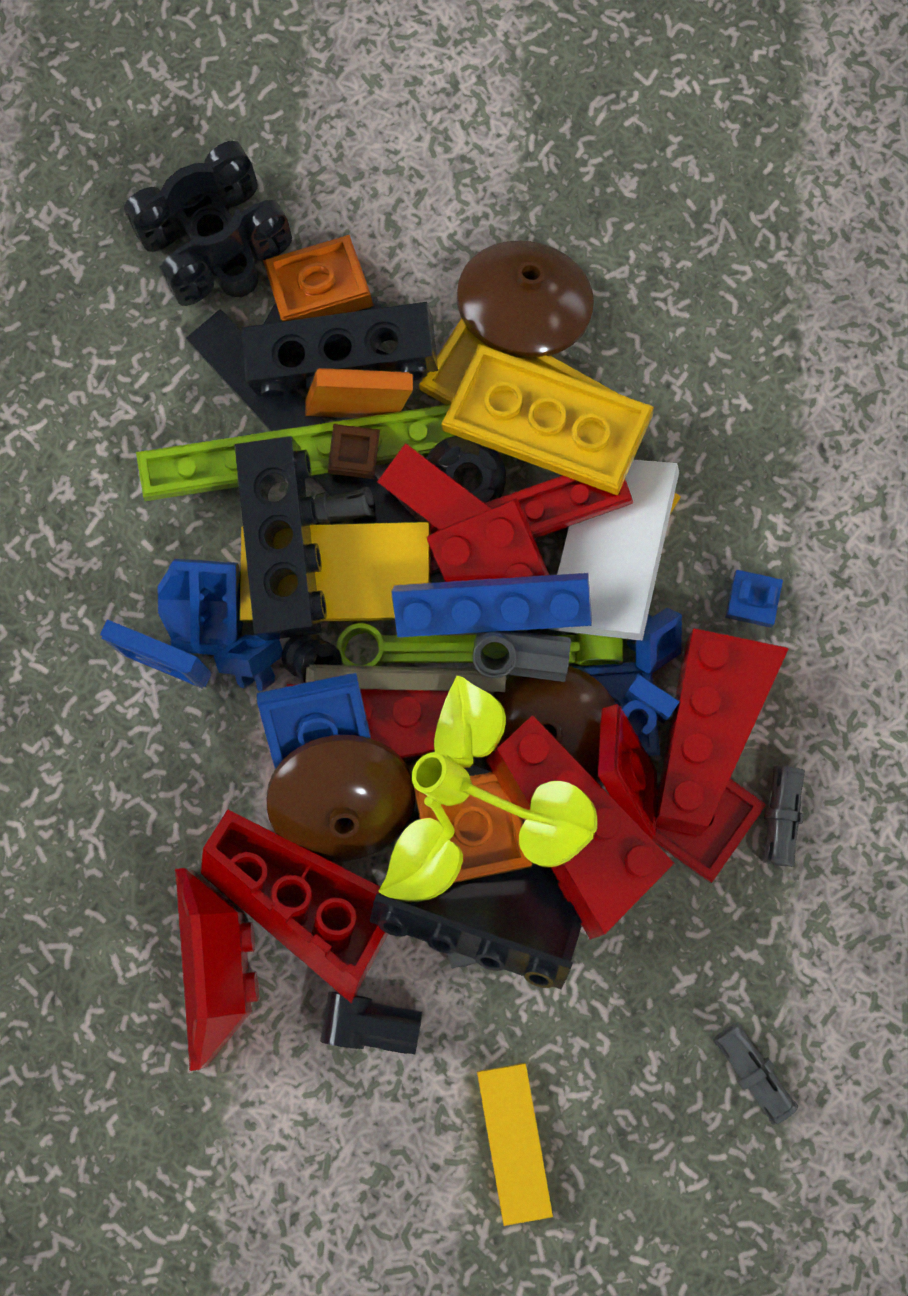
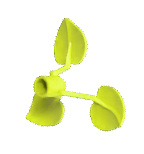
[378,676,597,902]

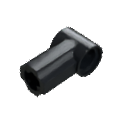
[320,991,423,1055]

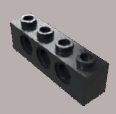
[241,302,438,399]
[235,436,327,641]

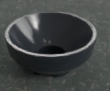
[426,436,506,503]

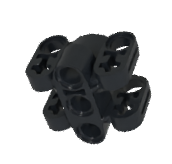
[124,141,292,306]

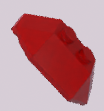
[175,868,259,1071]

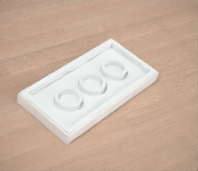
[549,460,679,641]

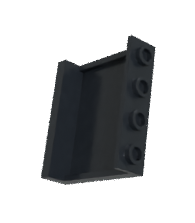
[370,751,583,990]

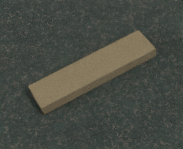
[306,664,506,692]

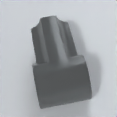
[473,631,571,682]

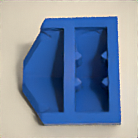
[157,559,243,655]

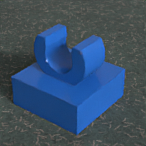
[725,570,783,628]
[627,608,682,674]
[214,634,282,691]
[622,674,680,737]

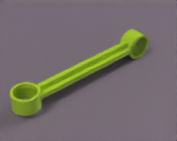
[337,623,623,666]

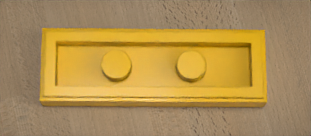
[477,1063,553,1226]

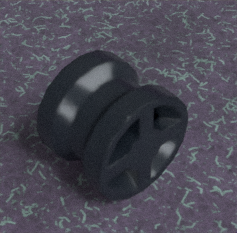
[282,634,342,683]

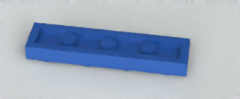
[392,573,592,637]

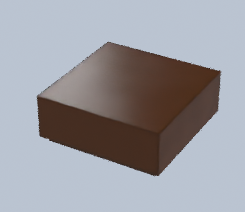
[328,424,380,479]

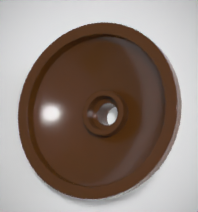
[457,240,594,358]
[483,666,616,787]
[266,735,416,862]

